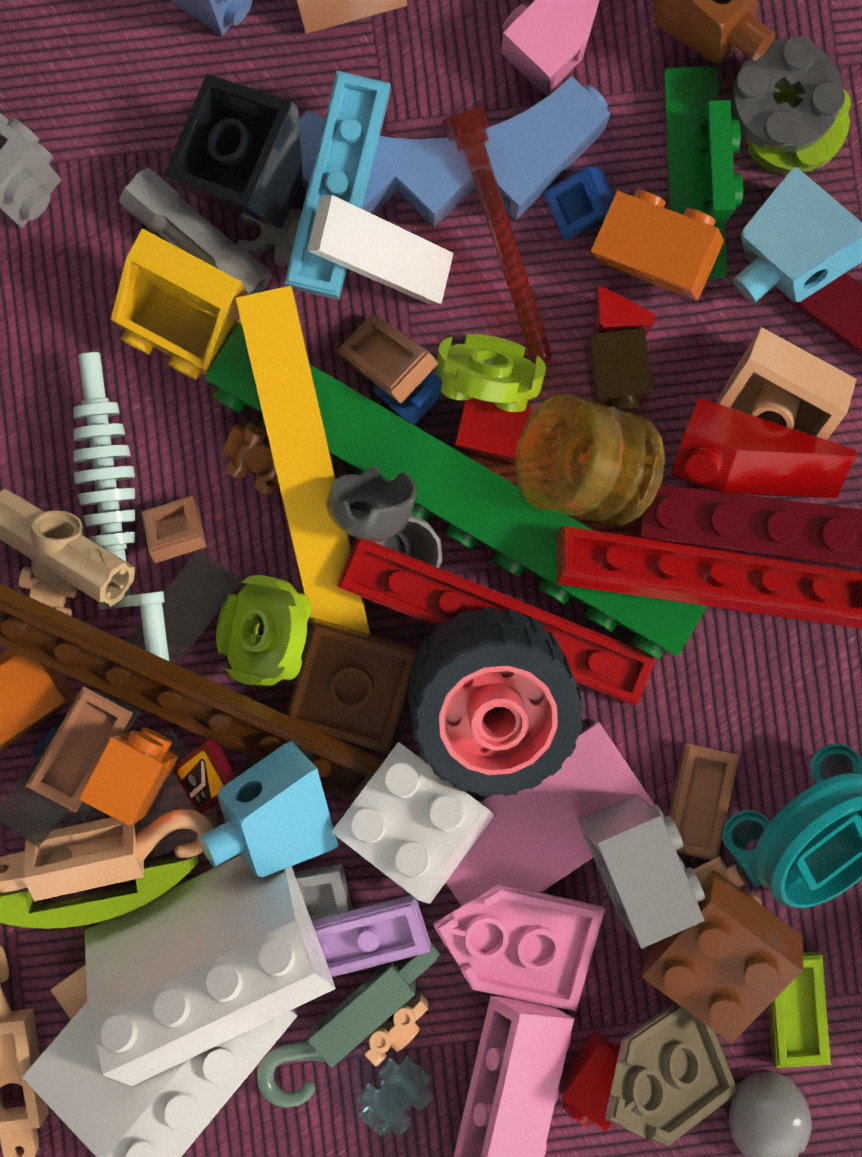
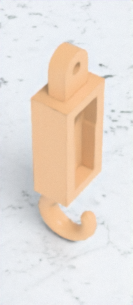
[0,809,214,901]
[0,945,49,1157]

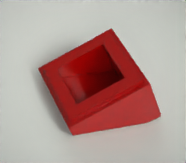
[593,286,655,336]

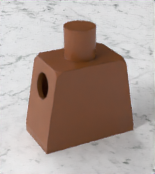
[654,0,775,64]

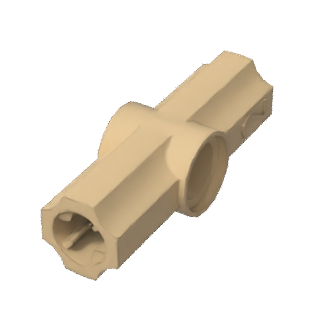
[0,489,135,607]

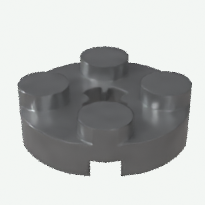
[731,36,845,153]

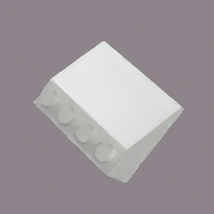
[85,856,336,1086]
[22,1002,297,1157]

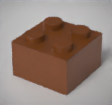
[642,870,803,1044]

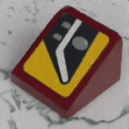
[174,738,236,813]

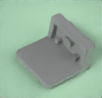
[0,113,62,228]

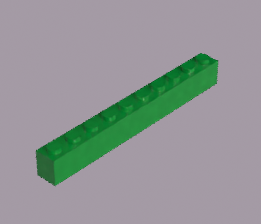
[204,322,707,660]

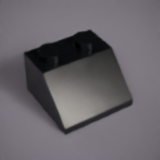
[163,73,303,229]

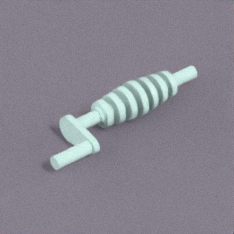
[73,352,169,661]

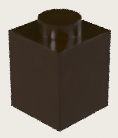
[585,328,653,414]

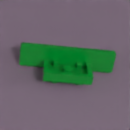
[663,66,743,280]

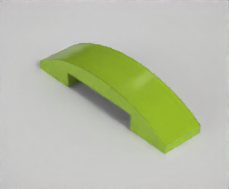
[0,855,199,929]

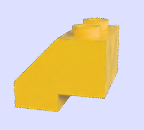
[111,228,248,380]

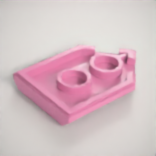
[433,884,605,1011]

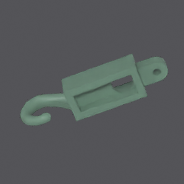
[257,944,440,1108]

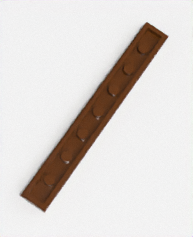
[0,584,383,804]

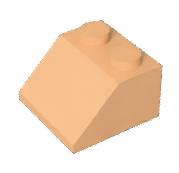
[716,327,857,440]

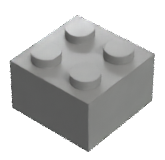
[578,794,705,949]

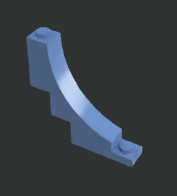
[299,76,611,228]

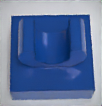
[373,372,444,426]

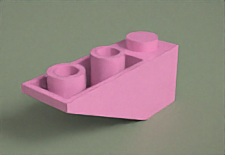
[501,0,600,96]

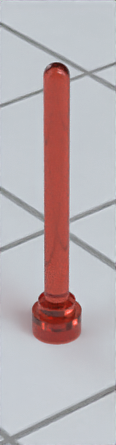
[442,106,552,365]

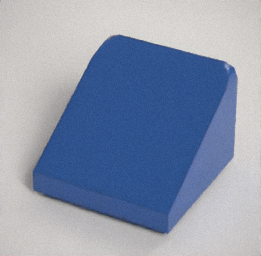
[543,166,614,241]

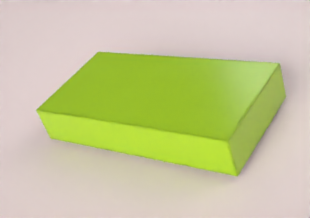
[768,951,831,1068]

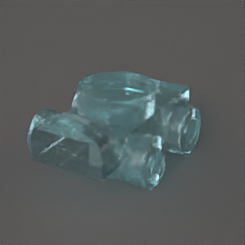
[356,1055,433,1138]

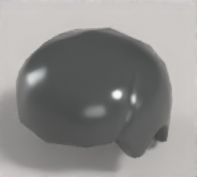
[326,466,418,542]

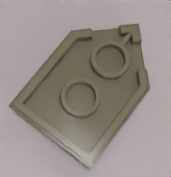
[605,1002,738,1146]

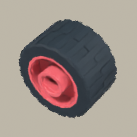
[407,607,583,797]

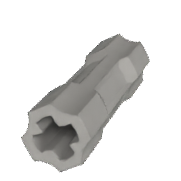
[119,167,273,295]

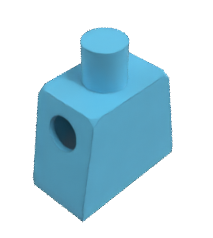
[733,167,862,303]
[199,741,338,877]

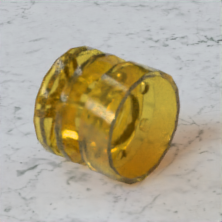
[515,394,665,526]

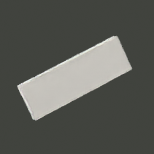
[307,195,453,304]

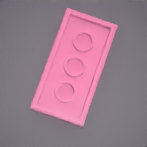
[446,721,655,906]

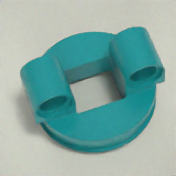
[722,744,862,908]

